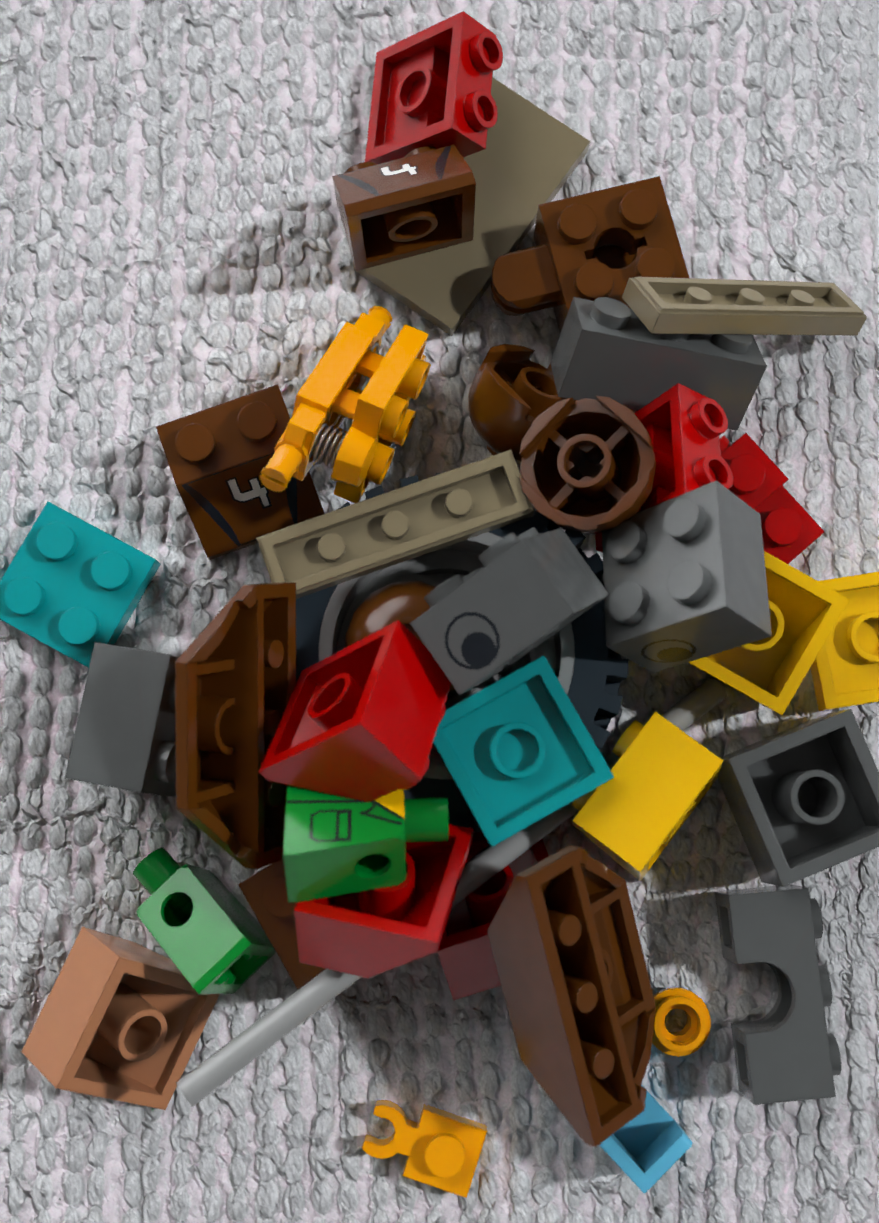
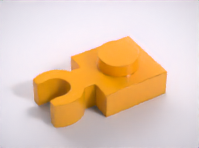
[362,1100,487,1198]

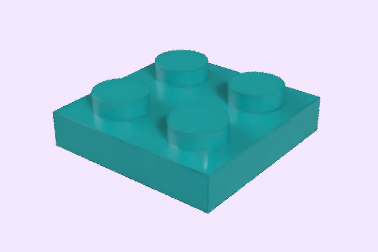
[0,501,161,668]
[433,655,614,847]

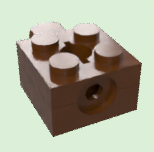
[491,176,689,334]

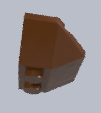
[175,582,296,870]
[487,845,656,1148]

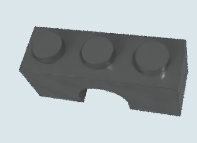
[715,884,841,1105]

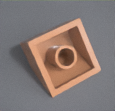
[21,927,220,1110]

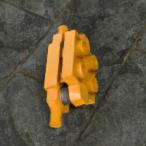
[260,306,431,503]

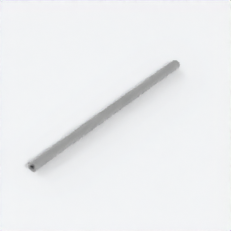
[176,677,727,1107]

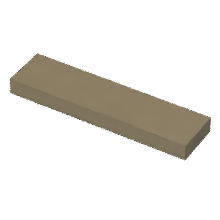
[622,277,867,336]
[256,450,534,599]

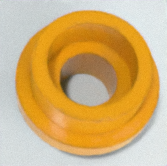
[652,987,711,1057]

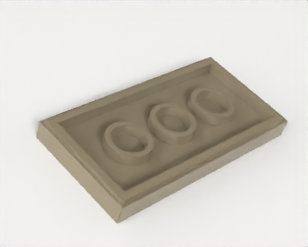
[353,77,590,336]

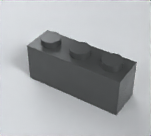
[551,297,767,430]

